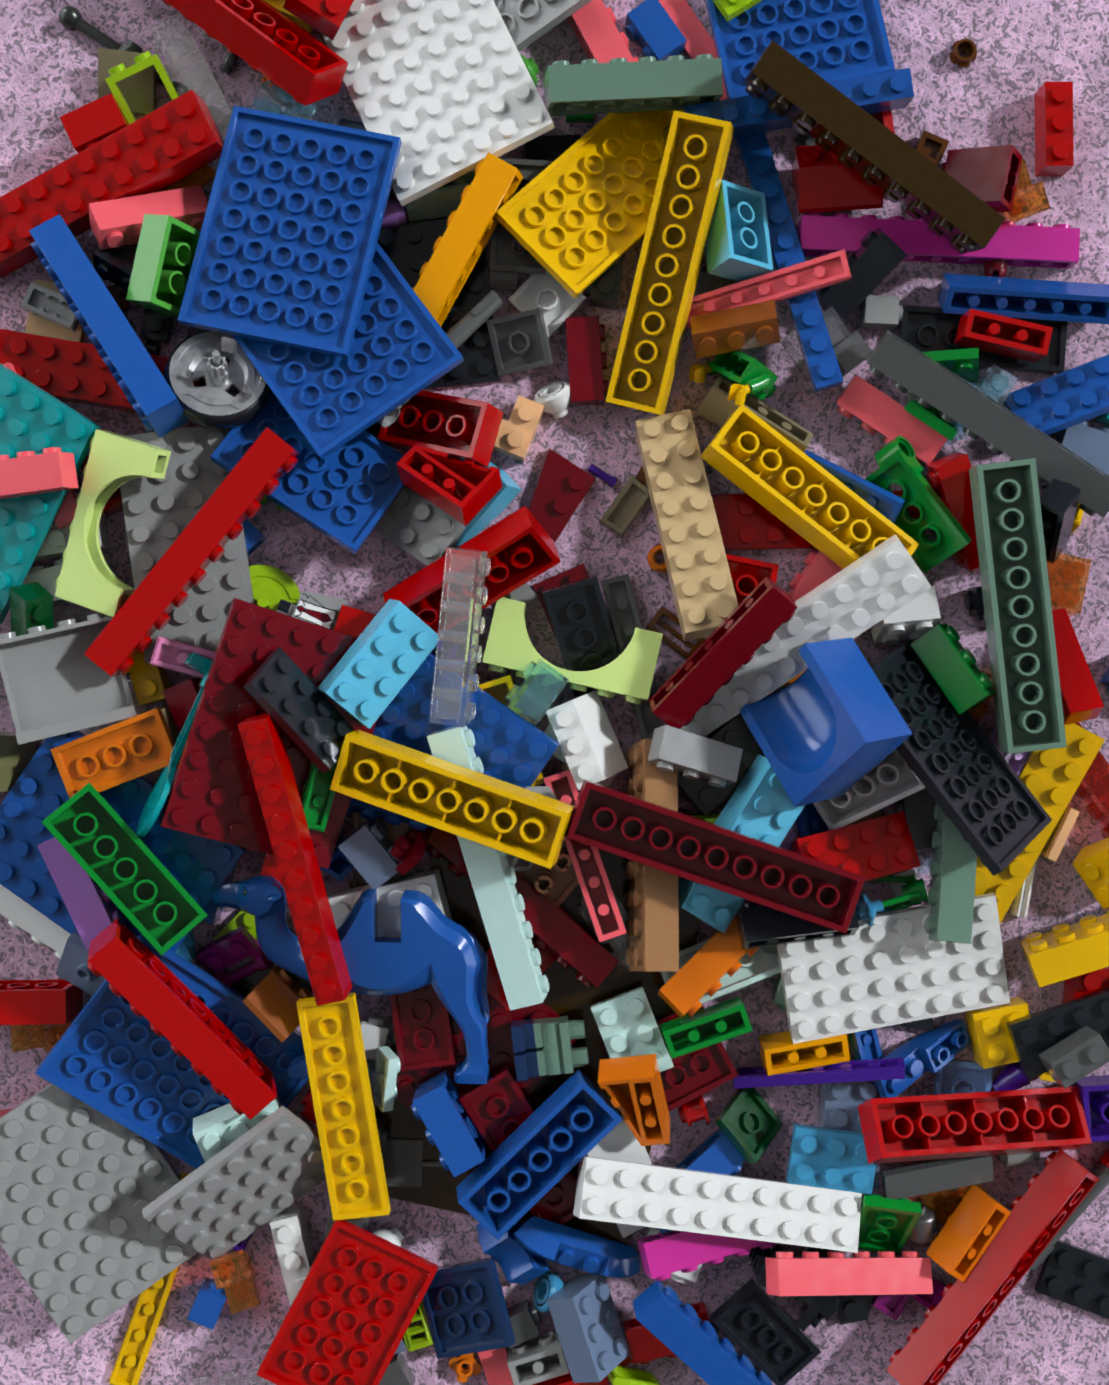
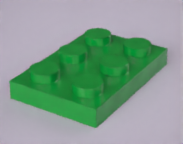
[858,1194,922,1254]

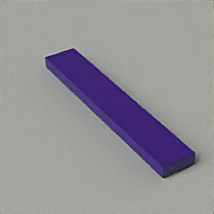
[733,1057,905,1089]

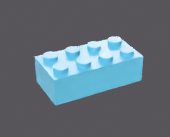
[318,599,442,729]

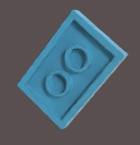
[786,1124,876,1195]

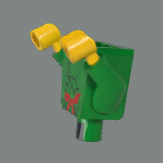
[689,351,777,405]

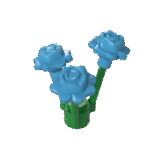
[855,874,928,927]

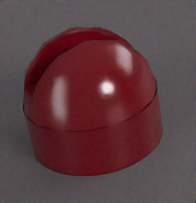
[984,259,1007,277]

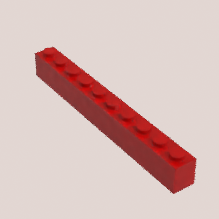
[84,427,299,676]
[238,713,353,1006]

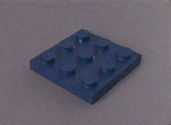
[422,1257,516,1359]

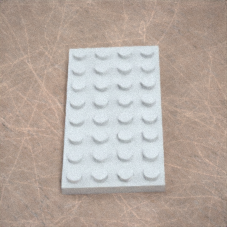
[777,893,1010,1044]

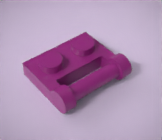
[196,925,272,988]

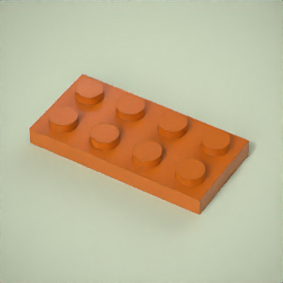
[50,707,175,798]

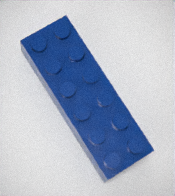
[456,1069,622,1240]

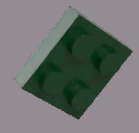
[714,1088,783,1164]

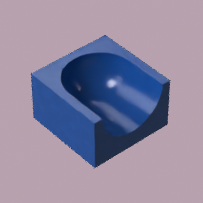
[740,638,913,807]

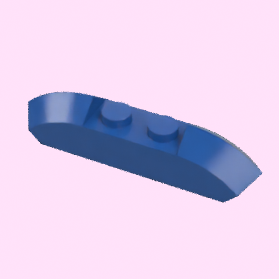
[514,1216,640,1278]

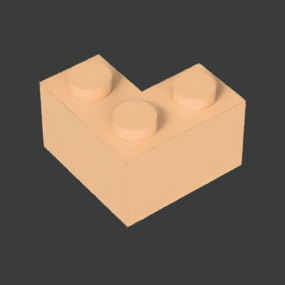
[493,395,545,462]

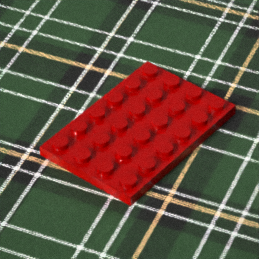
[256,1220,438,1385]

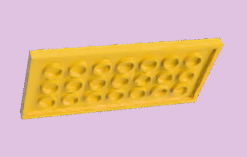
[494,110,728,299]

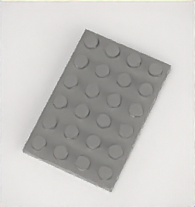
[142,1105,326,1261]

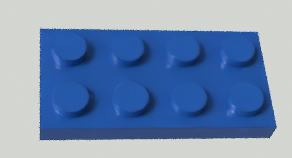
[1003,354,1109,435]

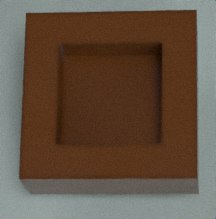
[915,130,949,167]

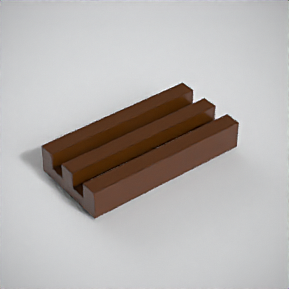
[645,606,706,660]

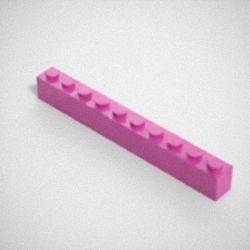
[797,212,1080,269]

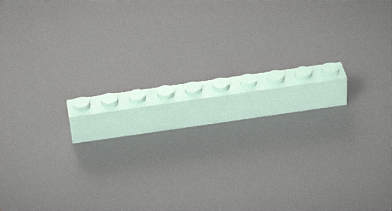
[427,723,549,1011]

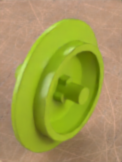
[249,565,301,611]

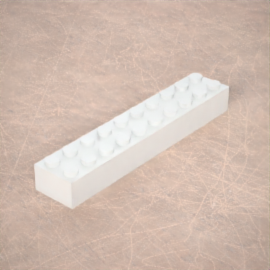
[681,534,931,737]
[573,1156,862,1253]

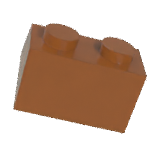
[242,965,313,1042]

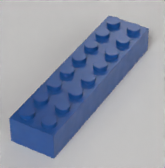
[29,214,189,438]

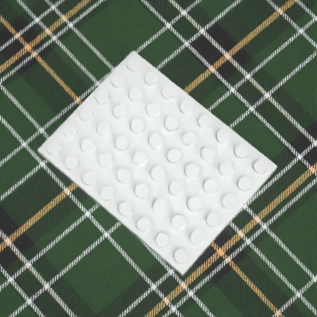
[322,0,555,206]

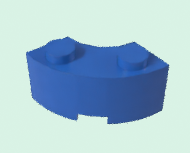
[476,1220,549,1285]

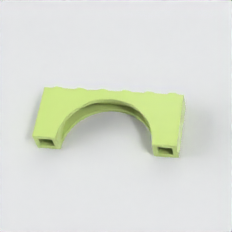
[55,429,171,617]
[482,597,663,705]

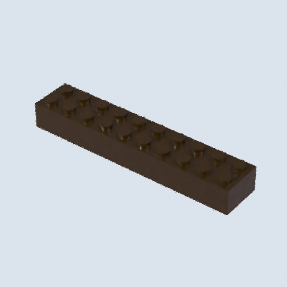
[742,40,1006,253]

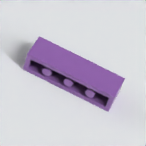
[37,837,126,950]

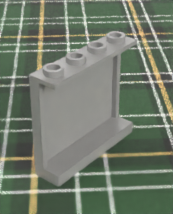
[0,613,137,745]

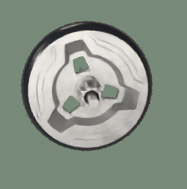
[164,330,272,430]

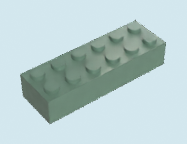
[543,54,723,116]

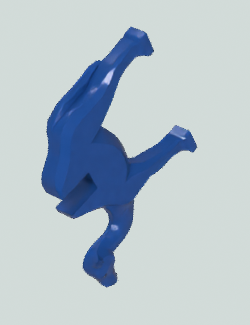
[212,875,490,1085]

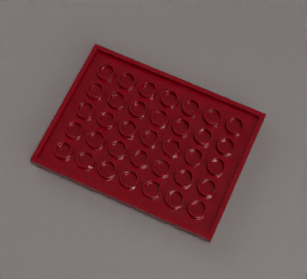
[159,598,377,869]

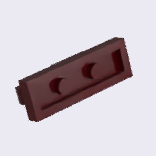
[390,827,433,875]

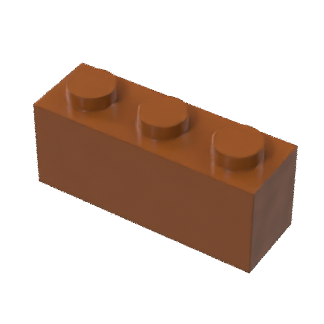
[690,300,781,359]

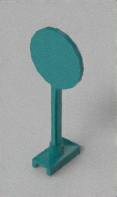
[136,652,213,837]

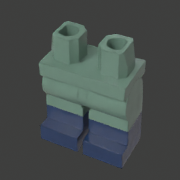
[511,1016,589,1082]

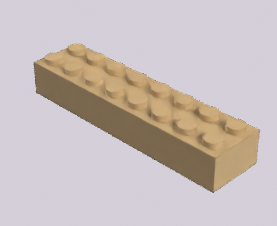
[635,409,738,641]

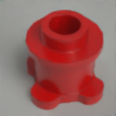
[677,1094,711,1127]

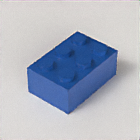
[411,1069,487,1178]

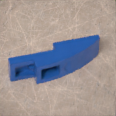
[874,1019,972,1098]

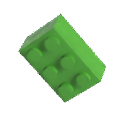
[126,214,201,319]

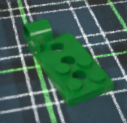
[865,436,972,573]

